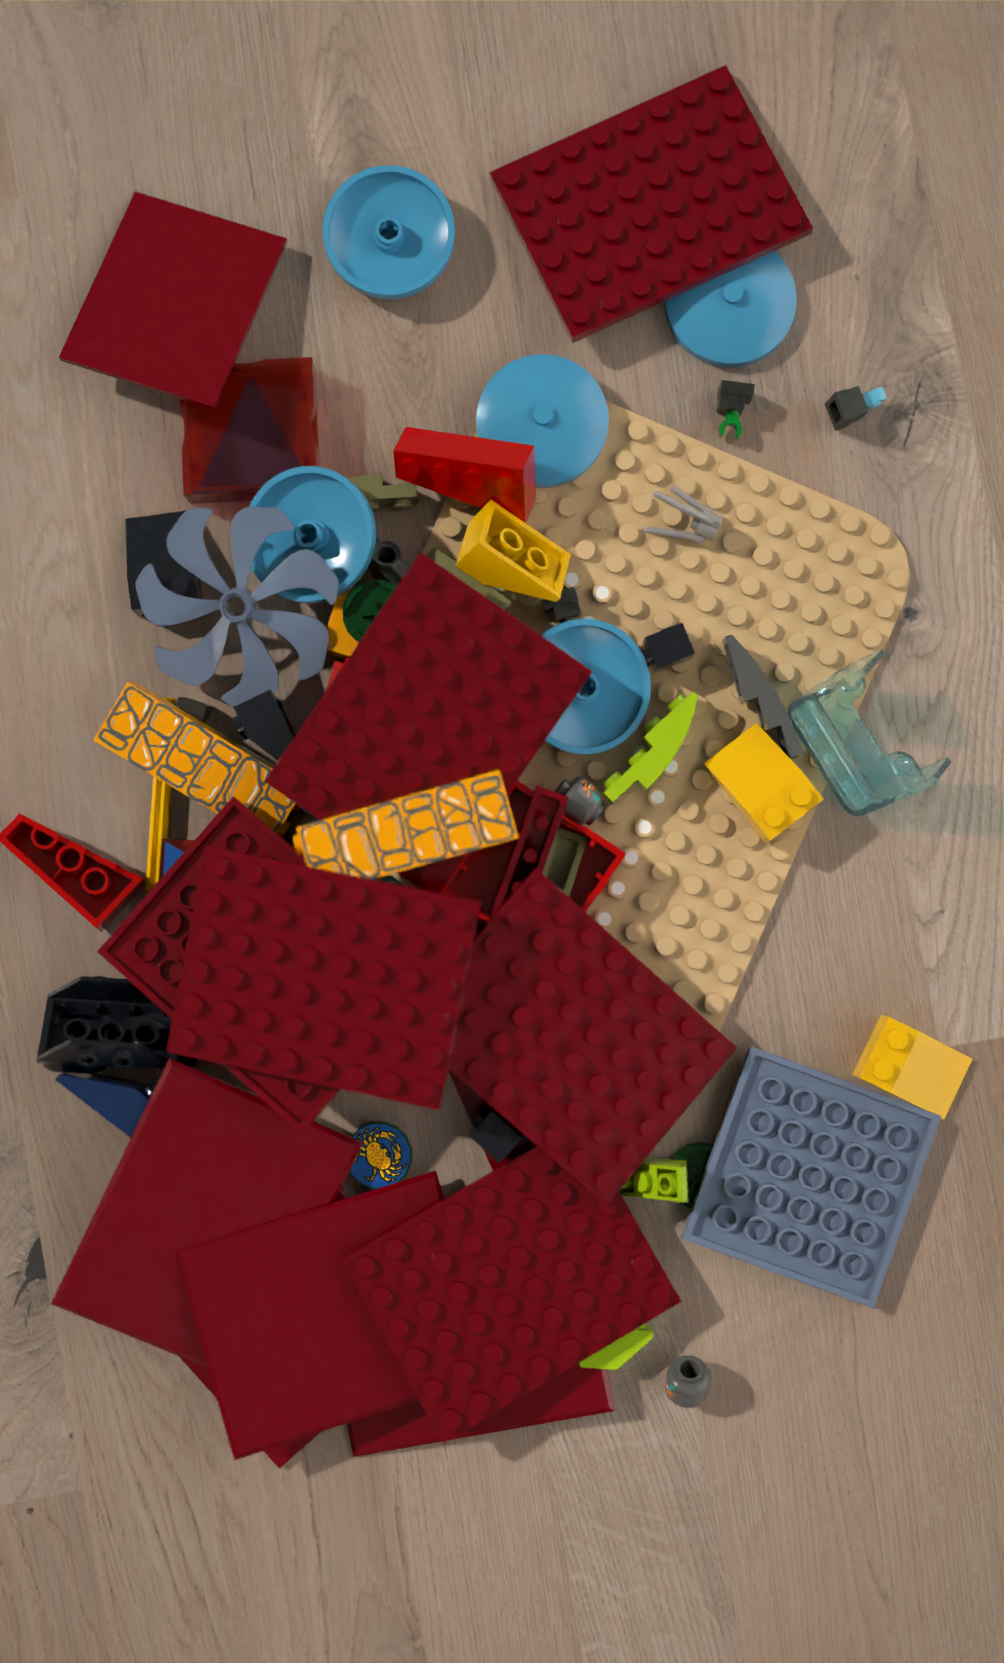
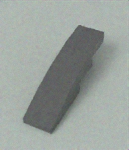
[722,634,804,759]

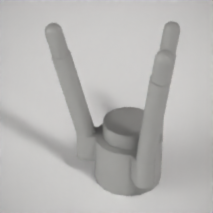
[644,486,723,544]

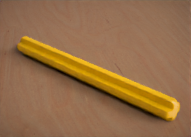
[145,697,177,894]

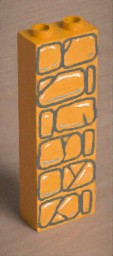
[93,680,301,838]
[293,770,519,879]

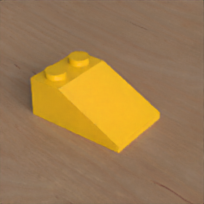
[455,500,571,602]
[703,723,824,843]
[852,1015,972,1119]

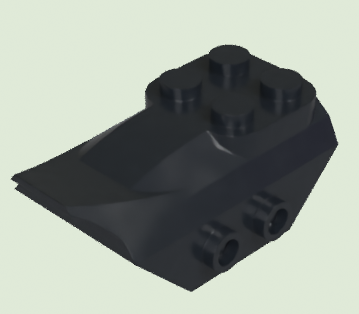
[36,976,196,1074]

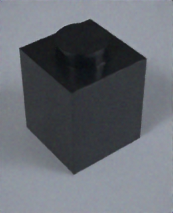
[640,623,695,673]
[469,1106,523,1163]

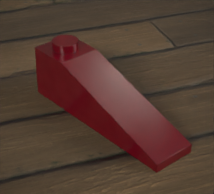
[488,785,569,916]

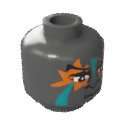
[555,777,605,826]
[665,1355,711,1408]

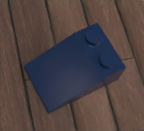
[55,1073,157,1138]

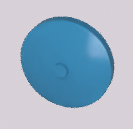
[322,165,455,299]
[664,251,797,368]
[476,354,609,488]
[249,466,376,603]
[541,619,651,754]

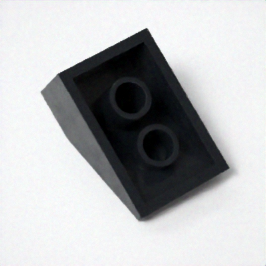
[125,511,203,617]
[232,690,296,761]

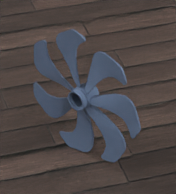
[135,507,339,706]

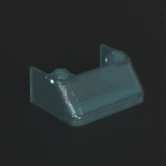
[788,649,952,816]

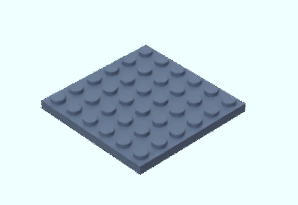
[681,1046,941,1309]

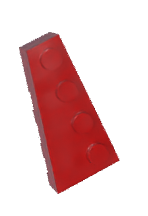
[393,427,536,523]
[0,813,146,932]

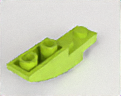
[603,691,698,804]

